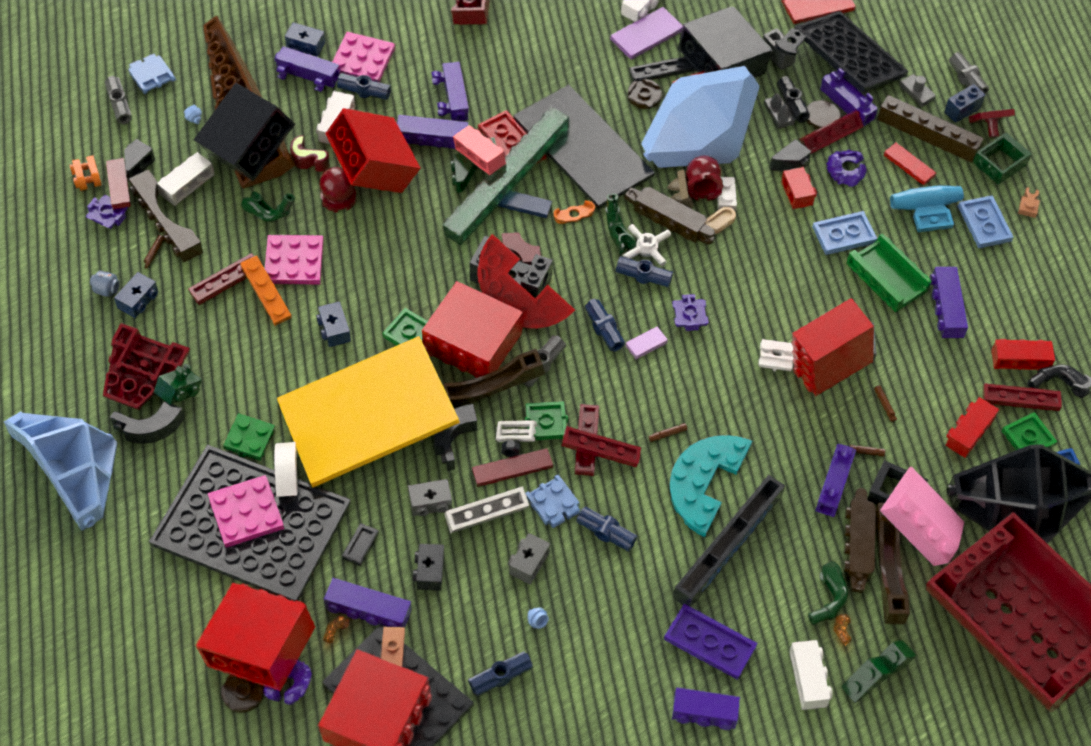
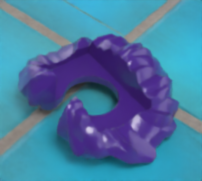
[826,150,867,187]
[264,660,312,705]

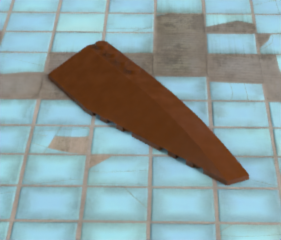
[203,15,295,189]

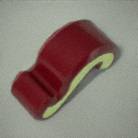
[290,135,330,172]

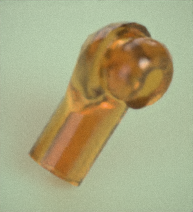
[833,614,852,645]
[323,616,350,643]

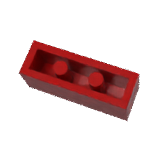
[991,339,1055,370]
[945,397,999,458]

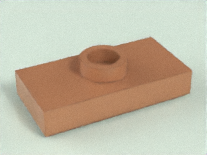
[381,627,405,667]

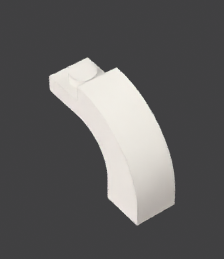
[275,442,298,497]

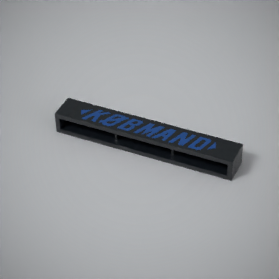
[673,475,785,607]

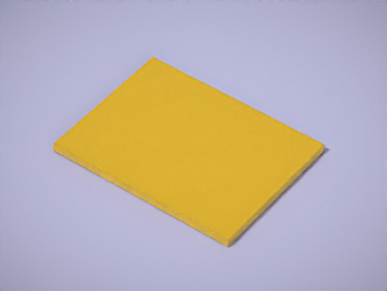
[277,336,460,488]

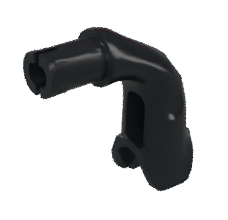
[1027,364,1091,398]

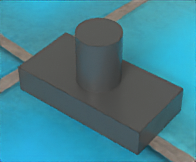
[899,74,936,107]

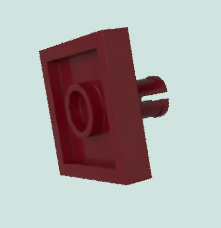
[969,109,1015,138]

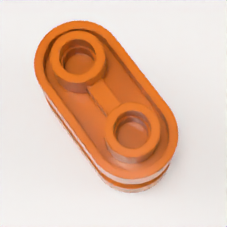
[69,155,102,191]

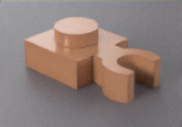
[1018,187,1040,218]

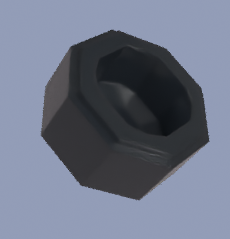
[501,440,520,457]

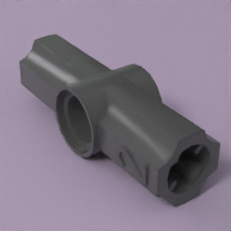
[949,52,989,94]
[104,76,132,124]
[522,335,566,387]

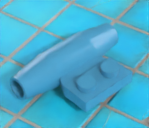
[890,185,964,232]

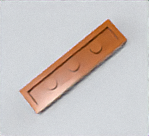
[240,255,292,326]

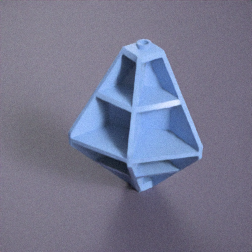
[641,66,760,168]
[4,412,117,531]

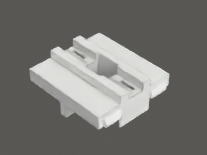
[758,339,793,372]

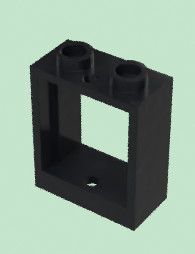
[867,460,929,505]

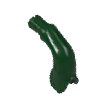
[241,191,295,222]
[605,193,636,254]
[808,561,848,625]

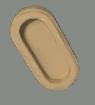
[706,207,736,234]

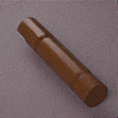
[144,235,164,268]
[874,385,897,422]
[649,423,687,443]
[849,445,885,457]

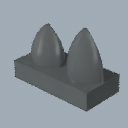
[764,94,795,129]

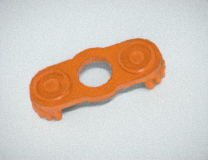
[554,201,595,224]

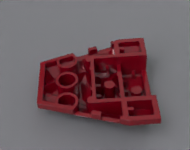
[103,323,190,410]

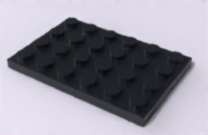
[794,11,909,93]
[322,624,474,746]

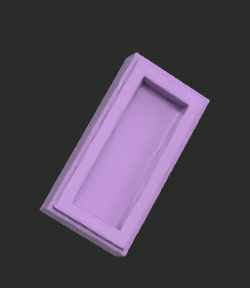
[626,327,668,359]

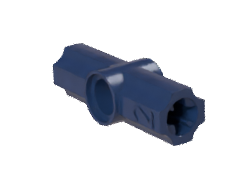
[337,73,391,100]
[616,257,673,287]
[584,299,625,352]
[577,506,637,551]
[468,651,533,697]

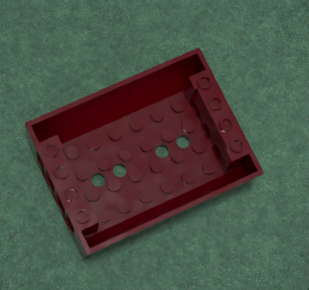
[926,512,1091,712]

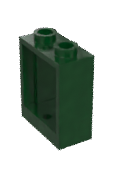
[973,132,1032,185]

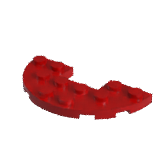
[478,234,575,328]

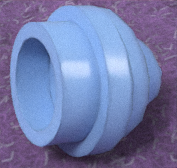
[184,105,202,124]
[528,608,549,629]

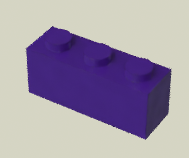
[672,687,740,730]

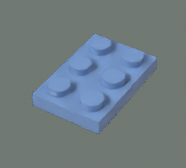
[958,196,1013,248]
[812,211,877,255]

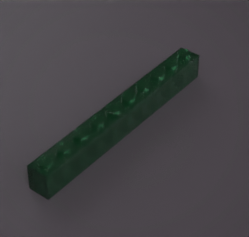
[443,107,570,245]

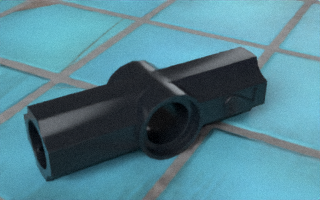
[776,76,810,123]

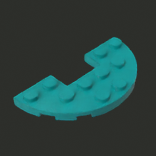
[669,435,752,537]

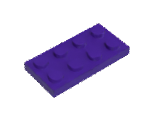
[664,604,758,680]

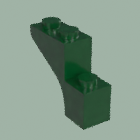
[451,138,496,193]
[841,640,917,703]

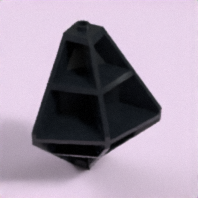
[946,445,1091,544]

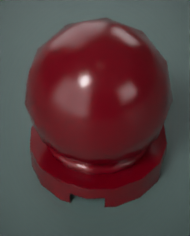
[686,155,724,201]
[319,166,356,212]

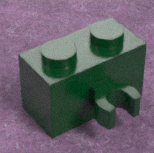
[154,363,202,405]

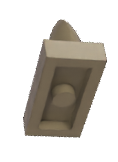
[667,170,694,208]

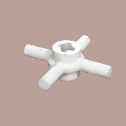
[623,224,671,266]

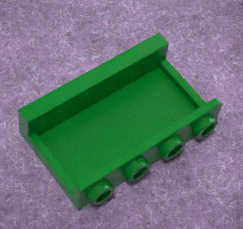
[846,233,931,313]

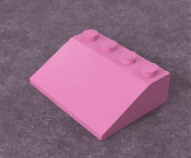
[880,467,964,566]

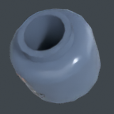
[90,270,120,297]

